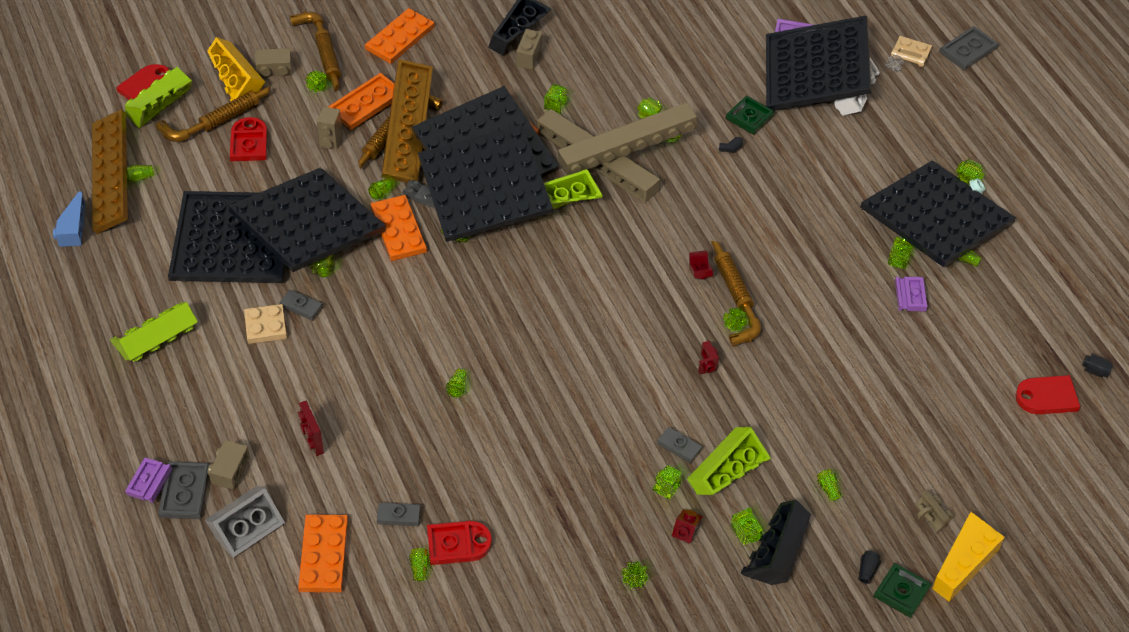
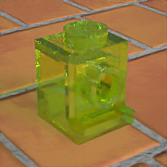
[544,83,567,113]
[888,237,913,269]
[652,465,682,500]
[731,507,763,545]

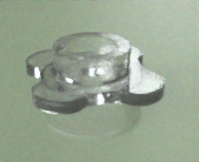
[885,55,904,72]

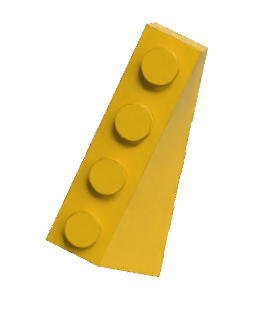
[207,37,265,101]

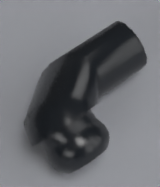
[719,137,743,153]

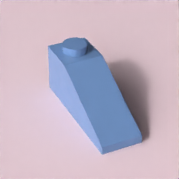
[53,192,86,247]

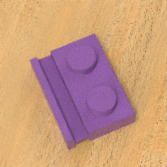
[895,277,927,311]
[125,458,172,503]

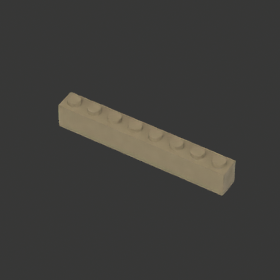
[558,103,697,175]
[537,109,660,203]

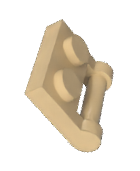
[890,36,932,68]

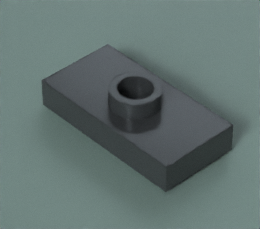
[279,289,323,321]
[657,427,702,464]
[377,503,421,526]

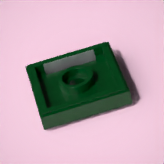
[726,95,775,135]
[873,563,932,618]

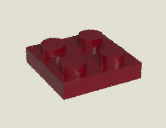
[297,400,324,456]

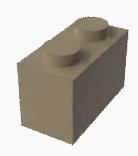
[516,29,542,70]
[255,48,292,77]
[317,107,343,149]
[208,440,250,490]

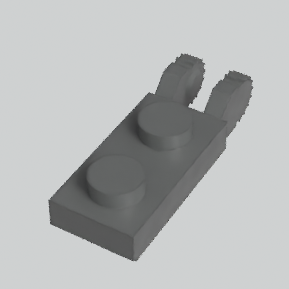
[402,180,435,208]

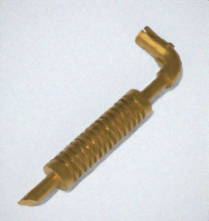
[290,11,341,92]
[156,86,271,142]
[358,93,443,169]
[711,241,761,347]

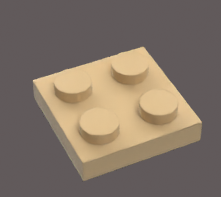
[244,304,287,344]

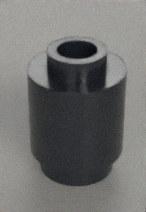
[1082,353,1113,378]

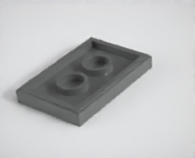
[939,26,999,71]
[158,462,210,519]

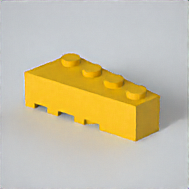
[932,512,1005,602]

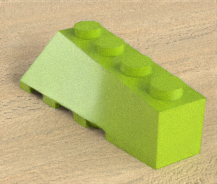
[125,67,192,128]
[544,169,602,209]
[110,302,198,362]
[687,427,771,495]

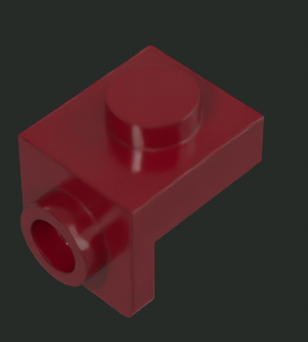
[689,250,713,279]
[698,341,719,375]
[672,509,703,543]

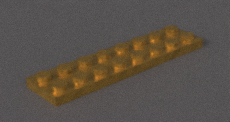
[381,59,433,183]
[92,109,128,234]

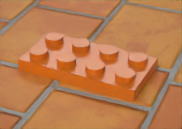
[365,8,435,64]
[328,73,394,130]
[370,195,427,261]
[298,515,348,593]

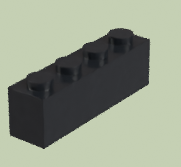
[488,0,551,56]
[740,500,811,585]

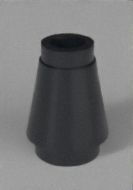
[858,551,881,584]

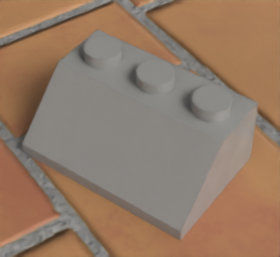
[205,486,285,558]

